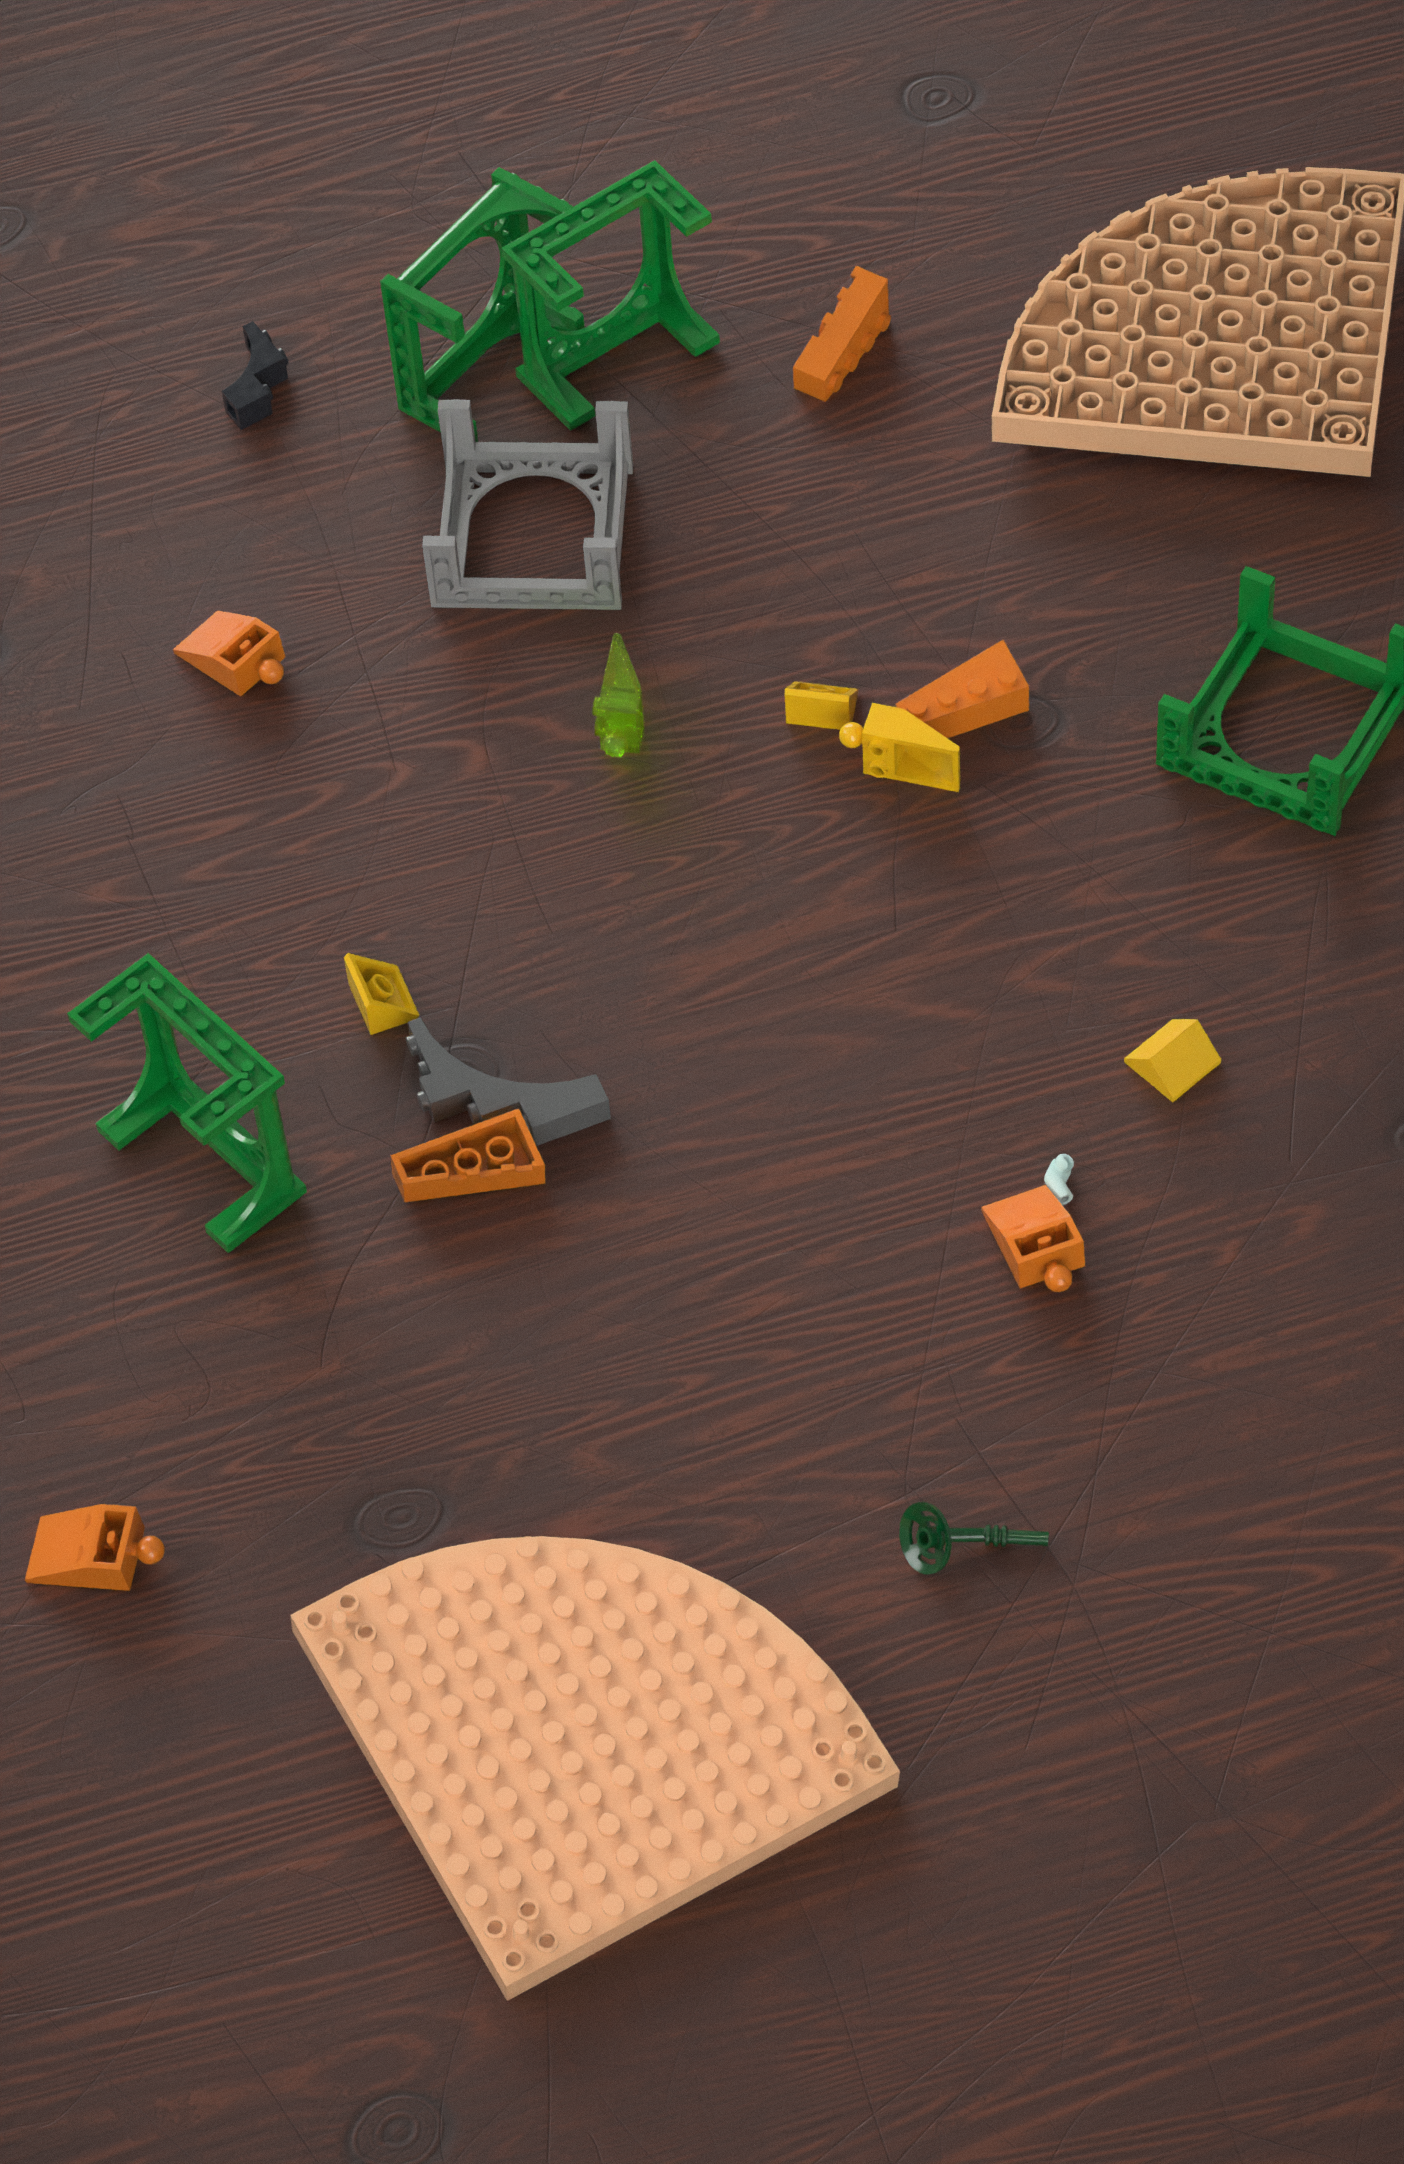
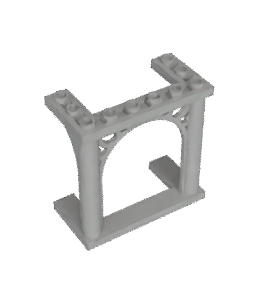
[422,399,633,610]

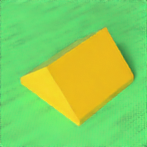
[785,681,859,730]
[344,953,419,1035]
[1124,1019,1221,1102]

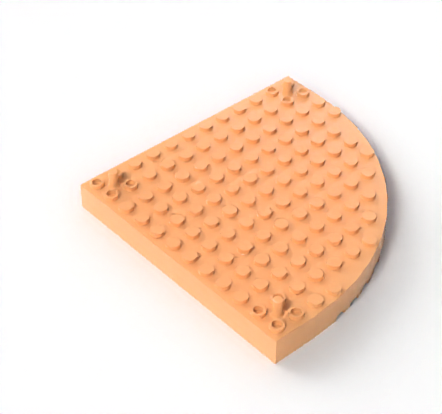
[992,167,1404,477]
[290,1536,900,2001]

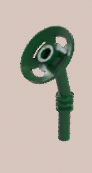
[899,1502,1049,1575]

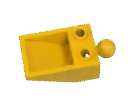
[839,703,960,792]

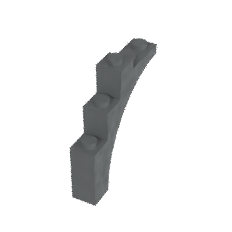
[405,1018,611,1146]

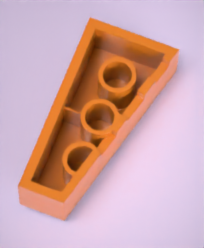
[793,266,891,402]
[896,640,1029,738]
[390,1108,546,1202]

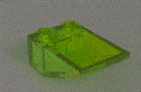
[593,633,645,757]

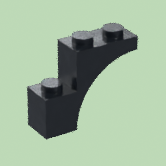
[222,321,289,430]

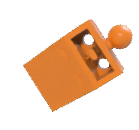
[173,611,285,696]
[981,1185,1085,1292]
[25,1504,165,1591]

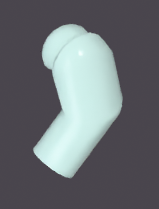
[1044,1154,1074,1205]

